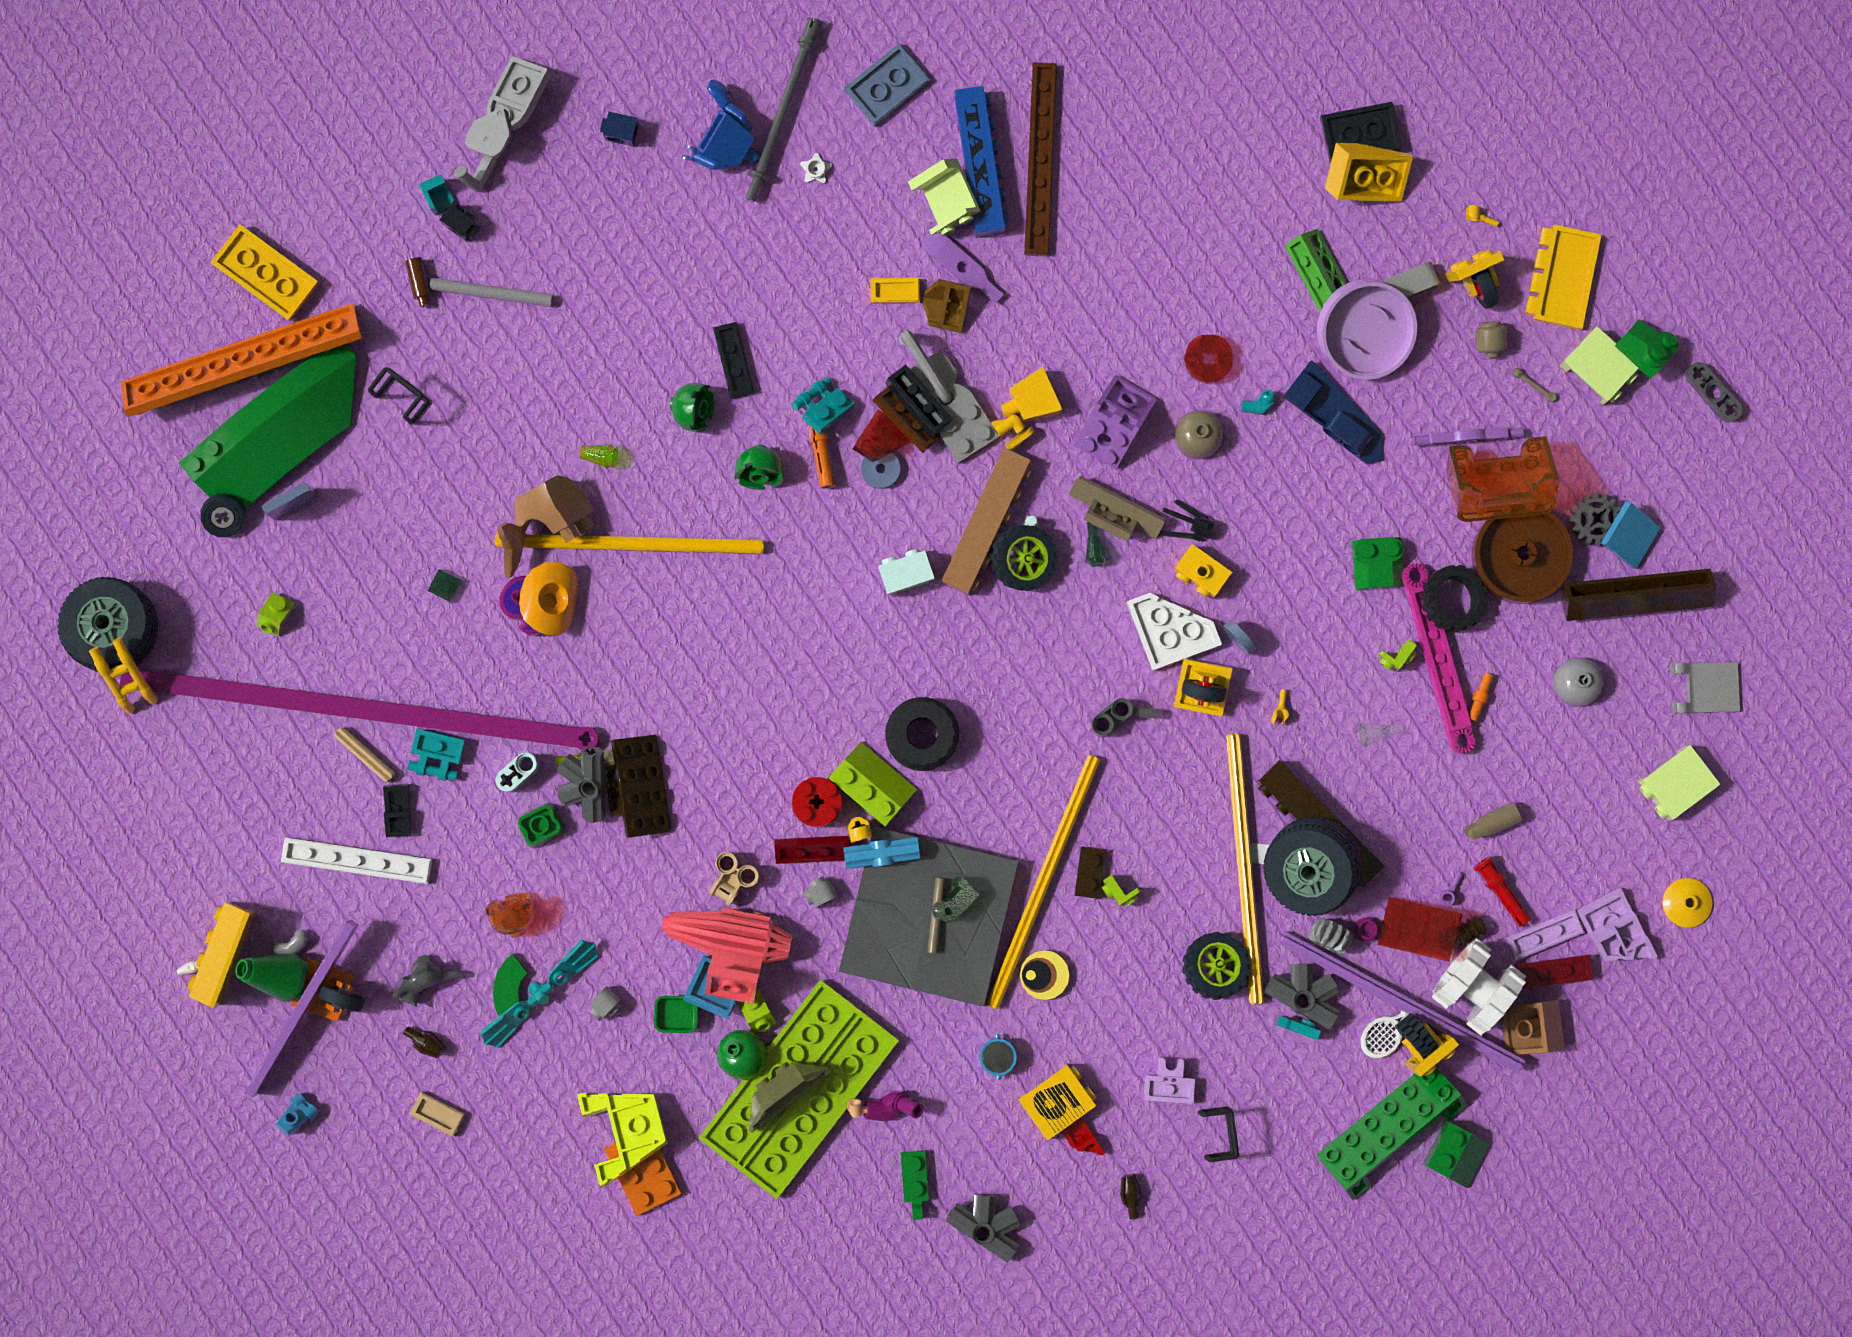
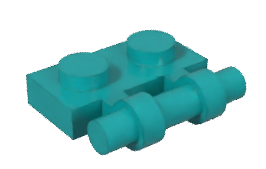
[791,377,855,434]
[407,729,466,781]

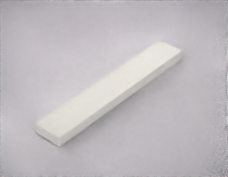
[281,838,432,884]

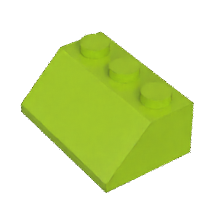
[829,742,917,827]

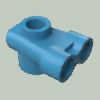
[275,1093,319,1136]

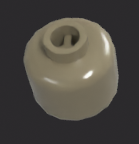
[1475,321,1508,358]

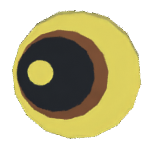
[1020,950,1069,1000]

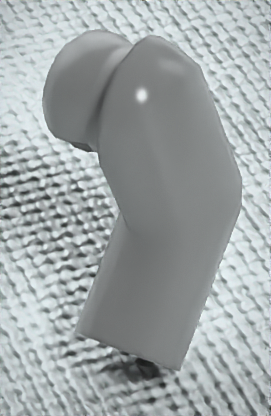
[274,930,308,954]

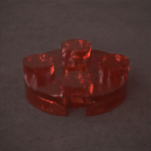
[1183,334,1233,384]

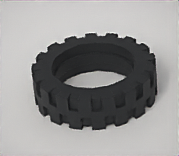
[1421,565,1489,632]

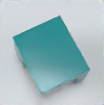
[419,174,454,215]

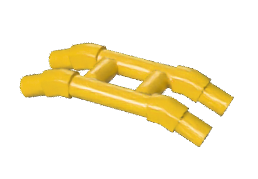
[89,637,158,714]

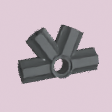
[557,746,608,823]
[1264,964,1340,1030]
[945,1194,1021,1263]

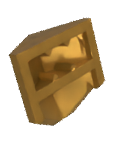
[923,279,971,333]

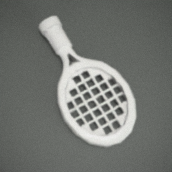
[1360,998,1414,1059]

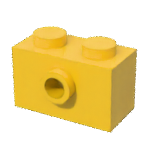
[1173,544,1232,598]

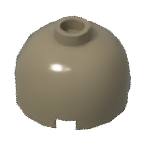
[1175,410,1224,459]

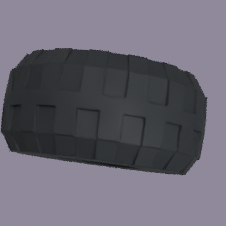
[885,697,959,771]

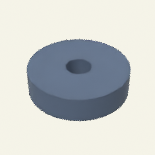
[861,449,900,489]
[1223,620,1257,656]

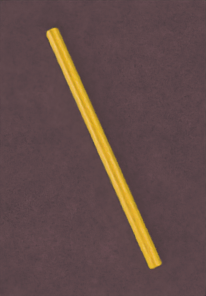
[495,533,764,554]
[1226,734,1264,1004]
[987,755,1100,1009]

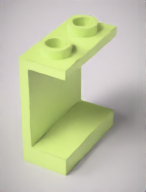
[908,158,980,236]
[1560,327,1638,405]
[1638,745,1720,820]

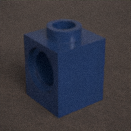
[600,111,639,147]

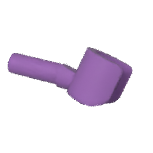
[1439,872,1463,906]

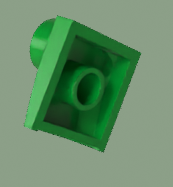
[1615,319,1679,379]
[1351,537,1404,590]

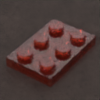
[1378,897,1463,962]

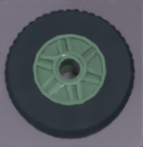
[57,577,159,672]
[1263,817,1362,916]

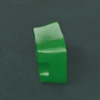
[517,803,565,849]
[654,995,698,1033]

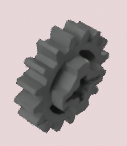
[1568,492,1621,546]

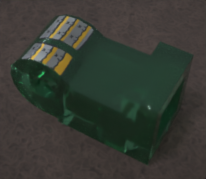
[932,876,980,922]

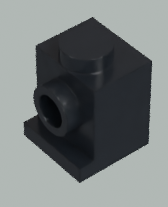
[439,201,480,242]

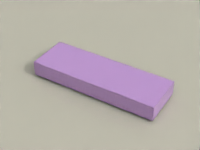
[1505,909,1585,960]

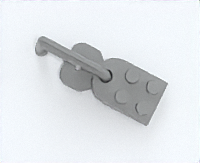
[454,56,552,192]
[899,330,999,463]

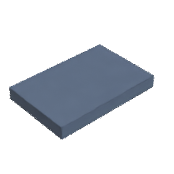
[843,43,930,127]

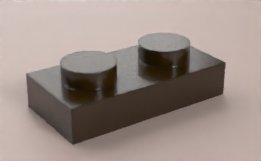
[1074,847,1106,899]

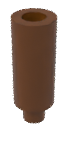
[405,257,431,308]

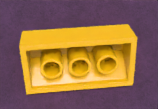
[187,902,255,1008]

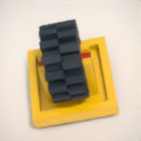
[1395,1013,1459,1077]

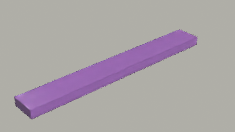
[245,920,359,1098]

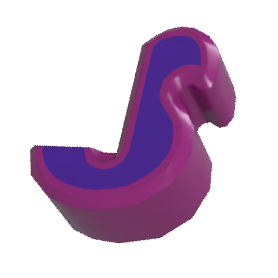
[499,576,541,636]

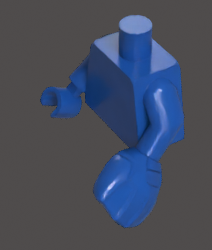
[682,80,759,170]

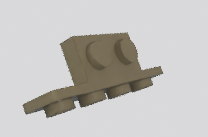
[1069,476,1166,541]

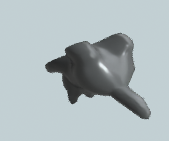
[392,955,464,1007]

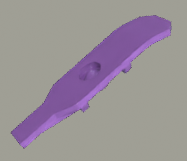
[922,233,1004,304]

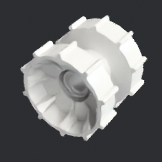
[1431,938,1526,1036]

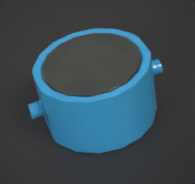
[979,1034,1017,1080]

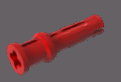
[1473,856,1532,927]

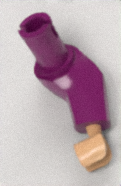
[847,1091,924,1122]

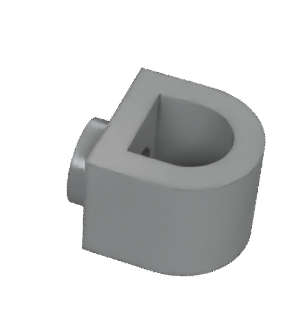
[803,877,838,908]
[589,986,621,1021]

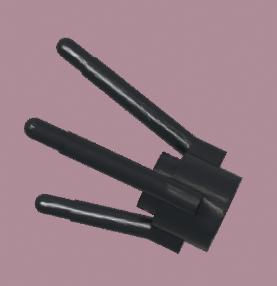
[1158,499,1214,542]

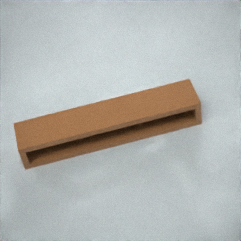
[941,448,1032,595]

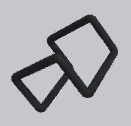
[368,367,429,425]
[1198,1107,1239,1162]

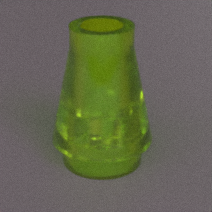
[580,444,618,469]

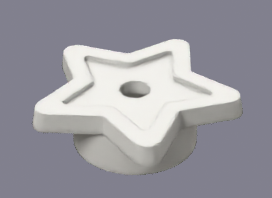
[800,153,832,183]

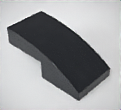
[383,784,411,837]

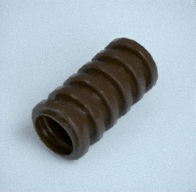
[1438,915,1486,953]

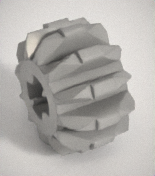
[1309,918,1353,955]

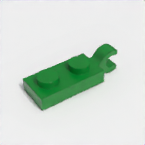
[900,1150,929,1220]

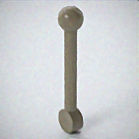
[1513,368,1556,402]

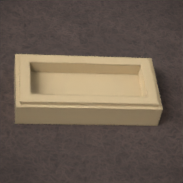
[409,1092,466,1137]

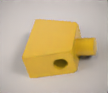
[1000,367,1062,423]

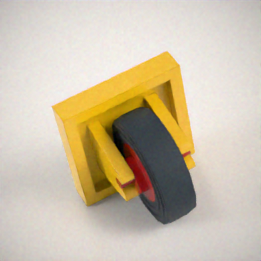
[1445,249,1504,309]
[1174,658,1232,716]

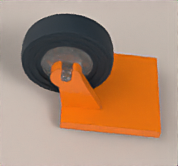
[291,958,365,1022]

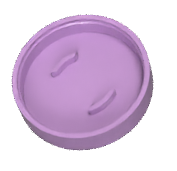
[1317,279,1417,380]

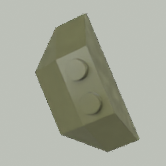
[749,1062,832,1133]

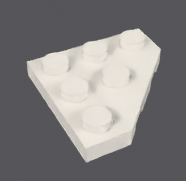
[1126,593,1222,671]

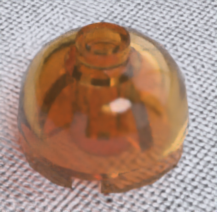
[485,893,537,938]

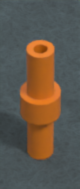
[1469,673,1493,722]

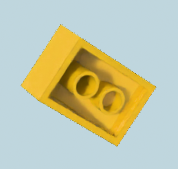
[1325,143,1413,201]

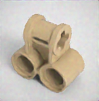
[708,852,760,907]

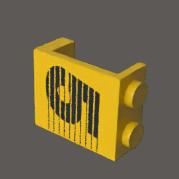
[1018,1064,1096,1141]

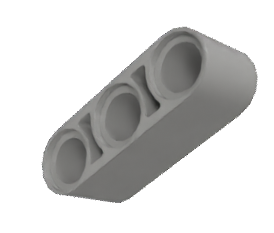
[1382,262,1441,299]

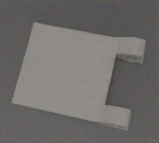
[1670,662,1740,713]

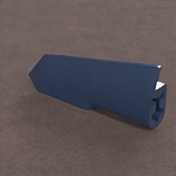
[1283,360,1382,465]

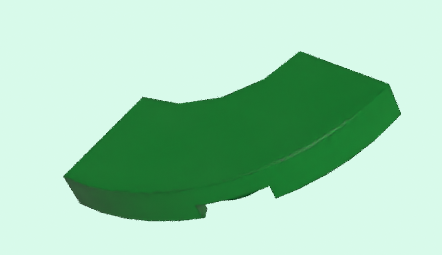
[493,954,528,1016]

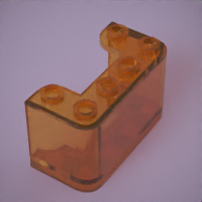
[1446,436,1559,522]

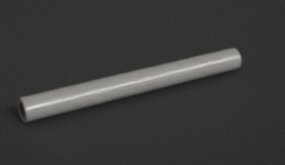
[430,278,553,307]

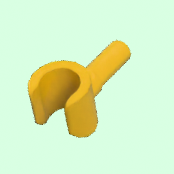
[1466,205,1499,227]
[1271,689,1289,726]

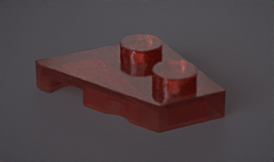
[852,409,911,462]

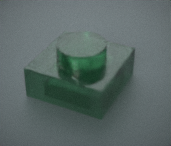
[427,569,462,603]

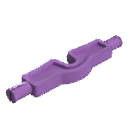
[1412,427,1524,446]

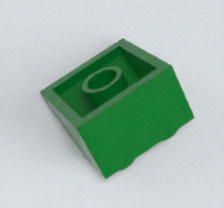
[1423,1120,1490,1188]

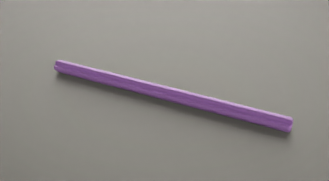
[1278,931,1525,1072]

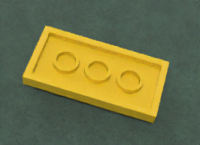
[210,224,319,322]

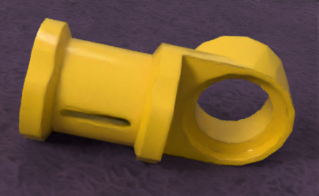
[848,817,873,843]

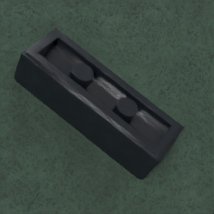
[885,364,953,439]

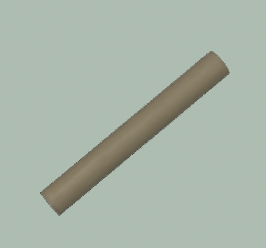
[928,878,945,953]

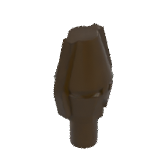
[403,1026,446,1058]
[1120,1174,1141,1219]

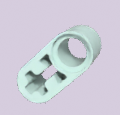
[496,753,539,792]

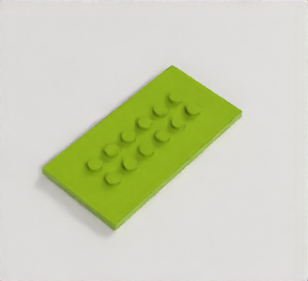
[699,980,899,1199]

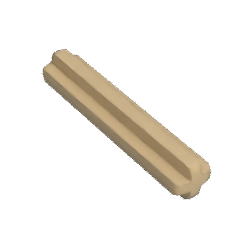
[334,727,395,783]

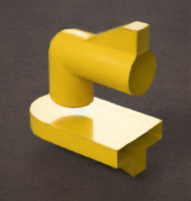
[991,414,1034,452]

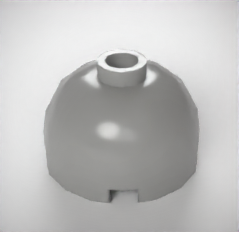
[1553,657,1604,707]

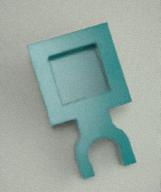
[1276,1016,1321,1040]

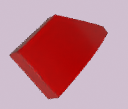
[1061,1117,1105,1155]

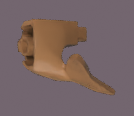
[497,475,595,578]

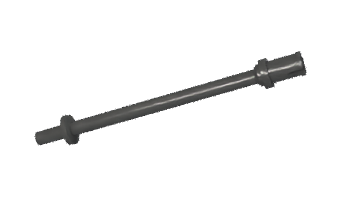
[746,17,822,202]

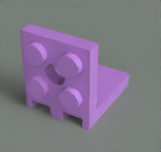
[1074,374,1157,470]

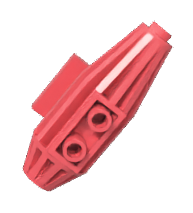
[662,908,793,1004]

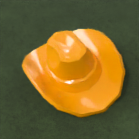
[519,562,578,635]

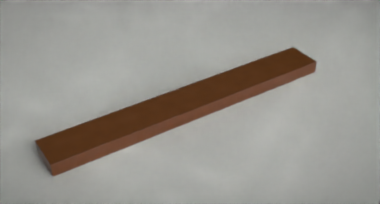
[1024,62,1057,257]

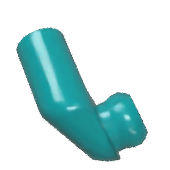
[1241,390,1275,414]

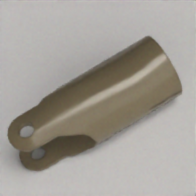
[1464,802,1522,840]

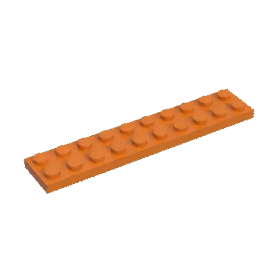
[121,303,362,417]

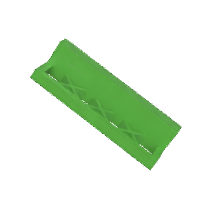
[1284,229,1347,312]

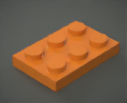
[604,1143,682,1216]

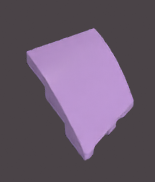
[1576,888,1658,961]

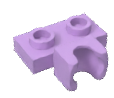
[1143,1057,1195,1104]

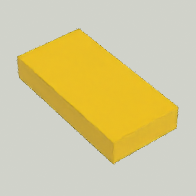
[871,278,920,304]

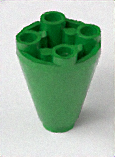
[235,953,309,1002]

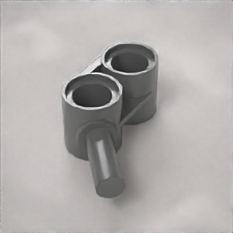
[1090,698,1159,737]

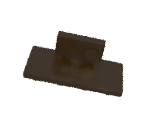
[604,735,672,838]

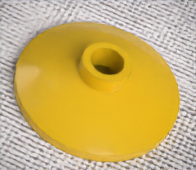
[1662,878,1712,928]

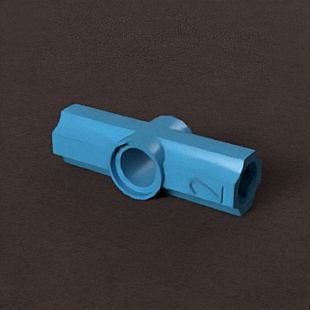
[844,837,920,869]

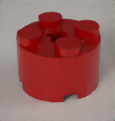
[792,777,842,828]

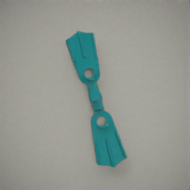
[480,939,599,1048]

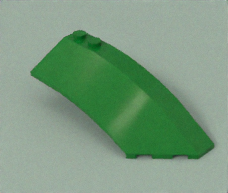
[179,344,357,513]

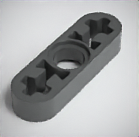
[1685,362,1743,422]

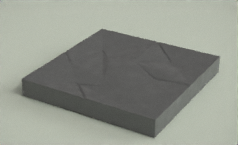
[839,827,1018,1007]

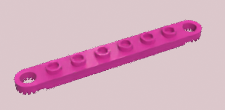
[1402,563,1476,754]

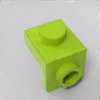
[257,592,295,637]
[1377,640,1417,671]
[1101,875,1140,907]
[737,989,776,1034]

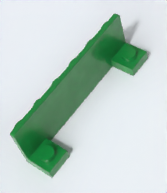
[1317,1068,1467,1200]

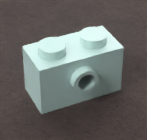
[878,549,935,596]

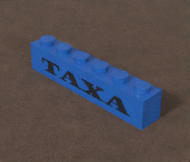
[954,86,1009,238]

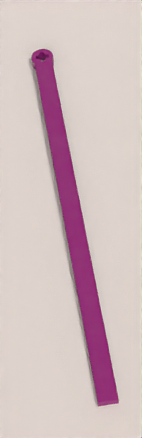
[119,670,599,750]

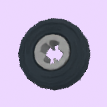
[200,493,245,537]

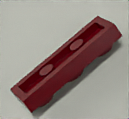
[774,836,849,864]
[1514,955,1593,989]

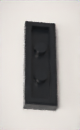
[713,322,754,399]

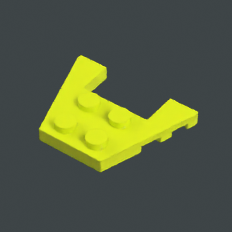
[577,1093,668,1188]

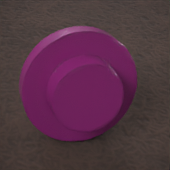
[1354,917,1379,942]

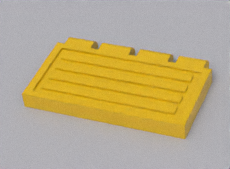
[1525,225,1601,331]

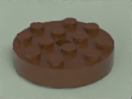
[1472,504,1573,604]

